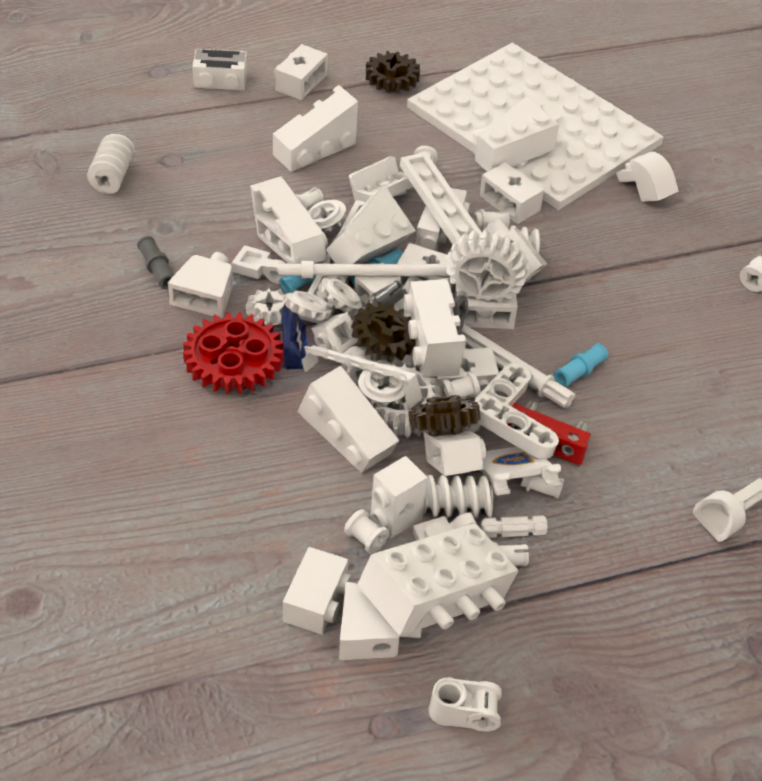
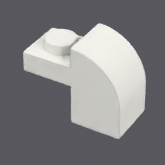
[616,152,679,202]

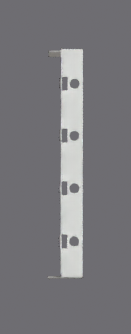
[302,345,422,409]

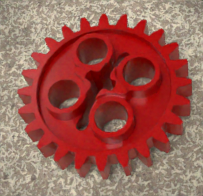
[183,312,284,394]

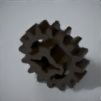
[365,51,420,93]
[351,301,416,362]
[408,395,481,436]

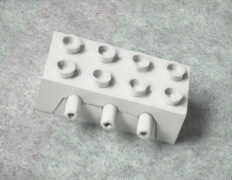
[357,523,519,636]

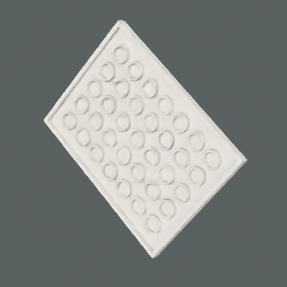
[407,43,664,211]

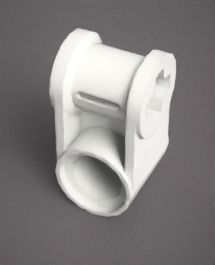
[428,677,502,732]

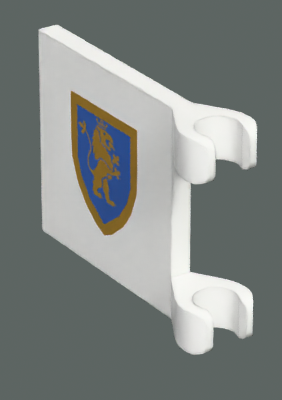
[480,447,562,496]

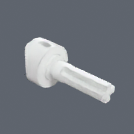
[693,478,762,542]

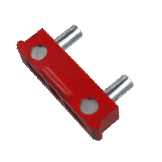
[507,401,591,465]

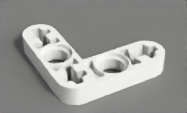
[474,363,559,459]

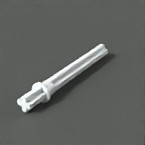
[461,324,575,408]

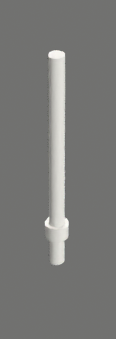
[277,261,450,279]

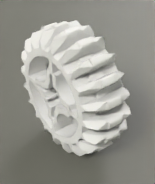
[446,228,529,303]
[360,362,442,440]

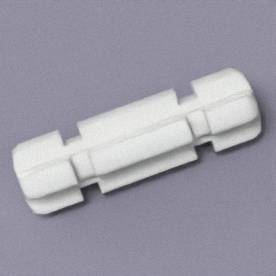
[481,515,548,538]

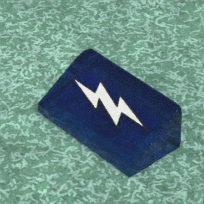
[282,304,307,370]

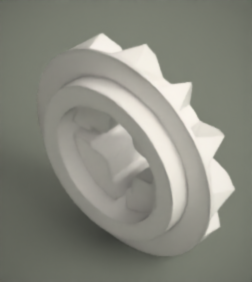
[307,200,347,232]
[318,278,362,314]
[246,287,293,326]
[284,291,332,321]
[358,364,408,407]

